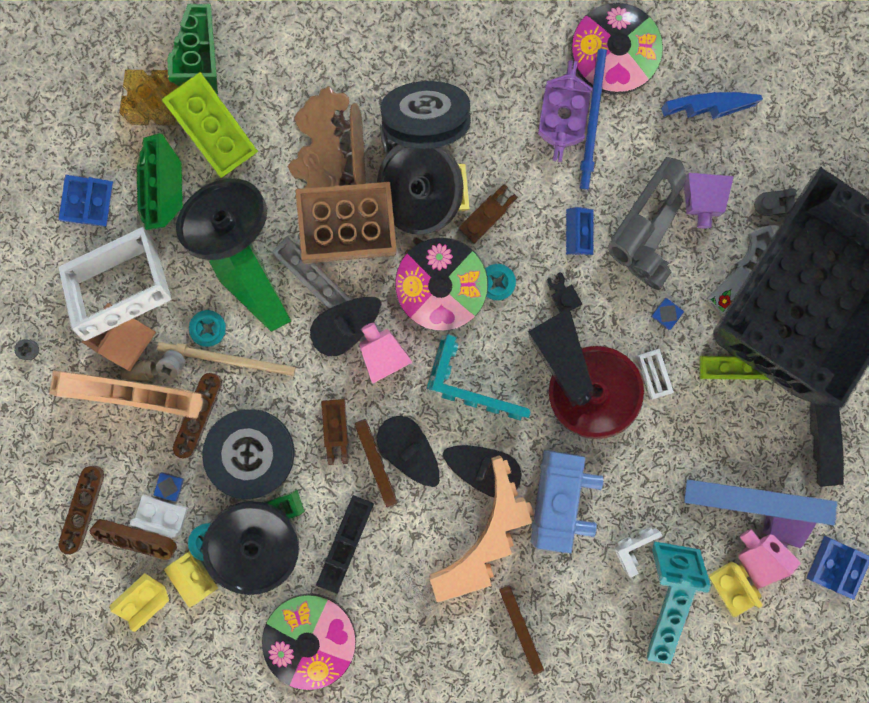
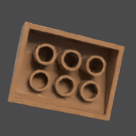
[295,182,397,264]

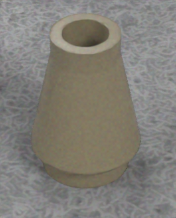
[121,359,159,381]

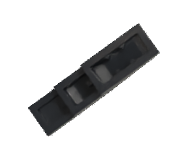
[810,402,844,487]
[316,495,374,594]

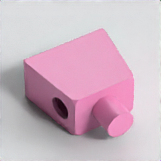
[359,323,412,383]
[739,529,801,589]

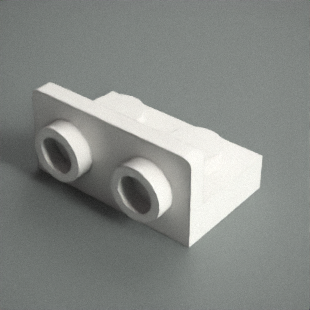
[130,495,188,539]

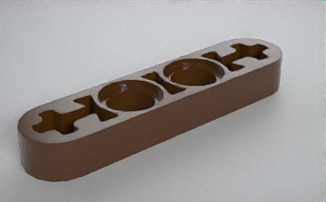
[173,373,222,459]
[355,418,398,508]
[58,465,104,555]
[89,519,177,560]
[499,585,545,675]

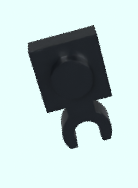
[546,272,583,312]

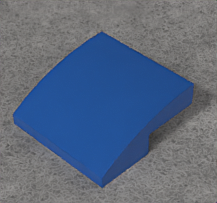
[59,174,113,227]
[806,536,869,600]

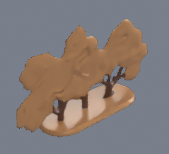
[287,86,366,188]

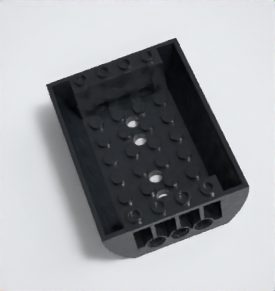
[713,167,869,409]

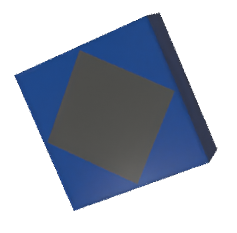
[651,298,684,330]
[154,472,184,502]

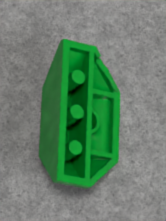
[136,133,183,230]

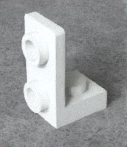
[614,527,662,578]

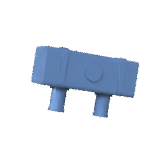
[530,450,603,553]

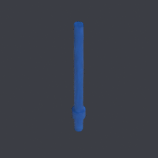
[580,49,607,190]

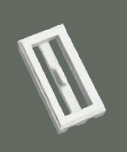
[636,349,674,400]

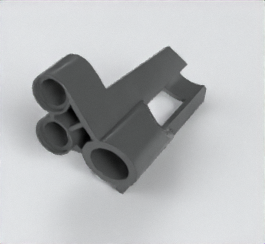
[608,157,686,290]

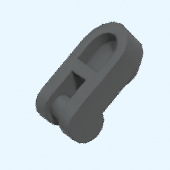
[754,188,797,216]

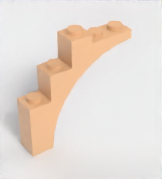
[49,370,202,418]
[430,456,534,603]

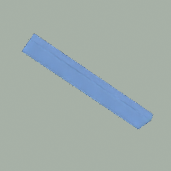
[684,479,837,526]

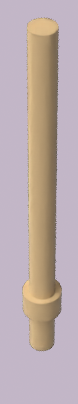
[157,342,296,376]

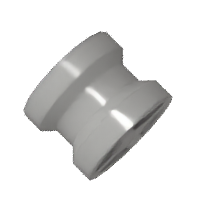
[156,350,186,380]

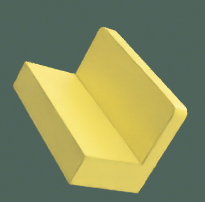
[164,551,218,608]

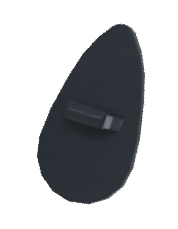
[310,296,382,356]
[377,416,440,487]
[443,445,522,497]

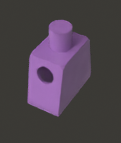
[684,173,733,229]
[762,515,817,548]

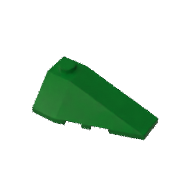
[167,4,218,95]
[209,243,292,332]

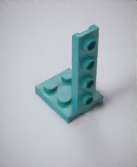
[426,334,531,421]
[647,541,711,665]

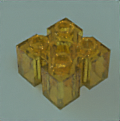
[119,69,179,126]

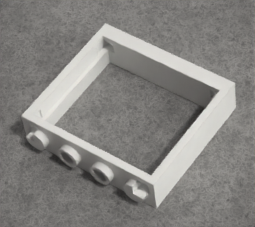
[59,227,172,341]

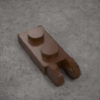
[458,184,518,245]
[321,399,349,465]

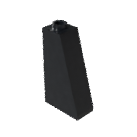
[528,308,594,407]

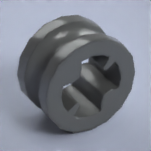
[14,339,39,360]

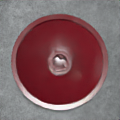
[549,346,644,439]

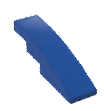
[661,92,763,120]

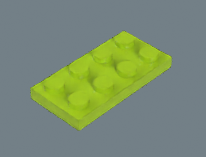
[161,72,258,178]

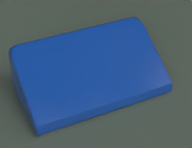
[566,207,594,255]

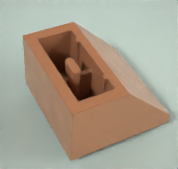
[82,303,156,371]

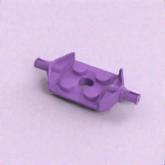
[538,60,593,162]

